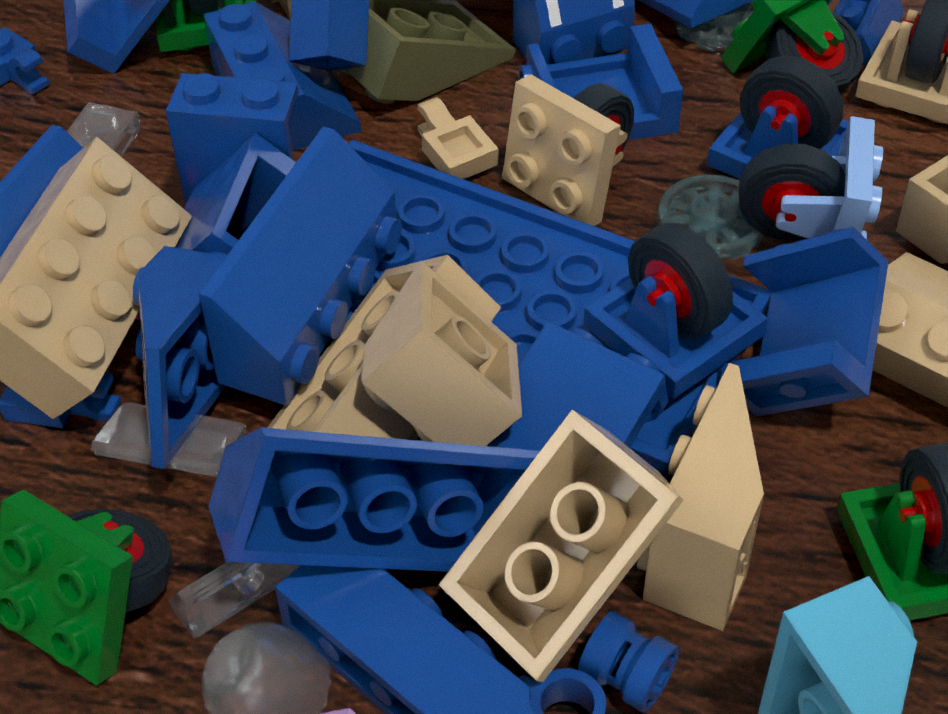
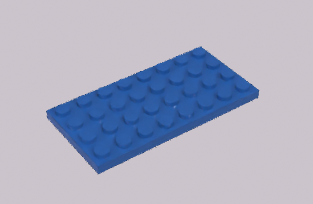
[329,140,771,481]

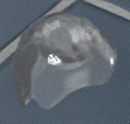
[202,622,332,714]

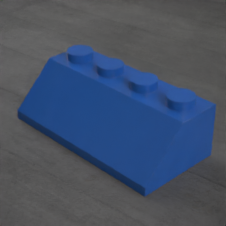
[199,126,402,406]
[208,427,539,572]

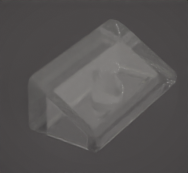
[91,402,246,477]
[169,562,300,638]

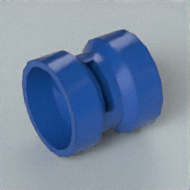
[578,611,680,713]

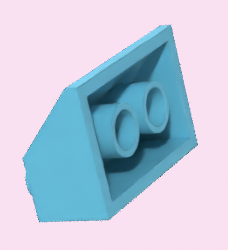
[758,576,917,714]

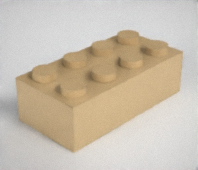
[0,137,192,419]

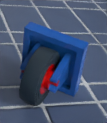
[707,55,849,179]
[583,223,768,399]

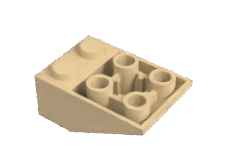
[637,363,764,631]

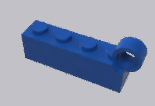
[275,565,606,714]

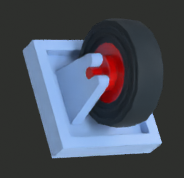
[738,116,883,241]

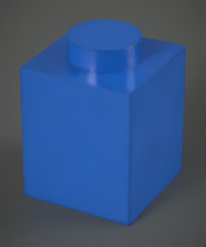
[289,0,369,71]

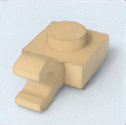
[417,97,499,179]

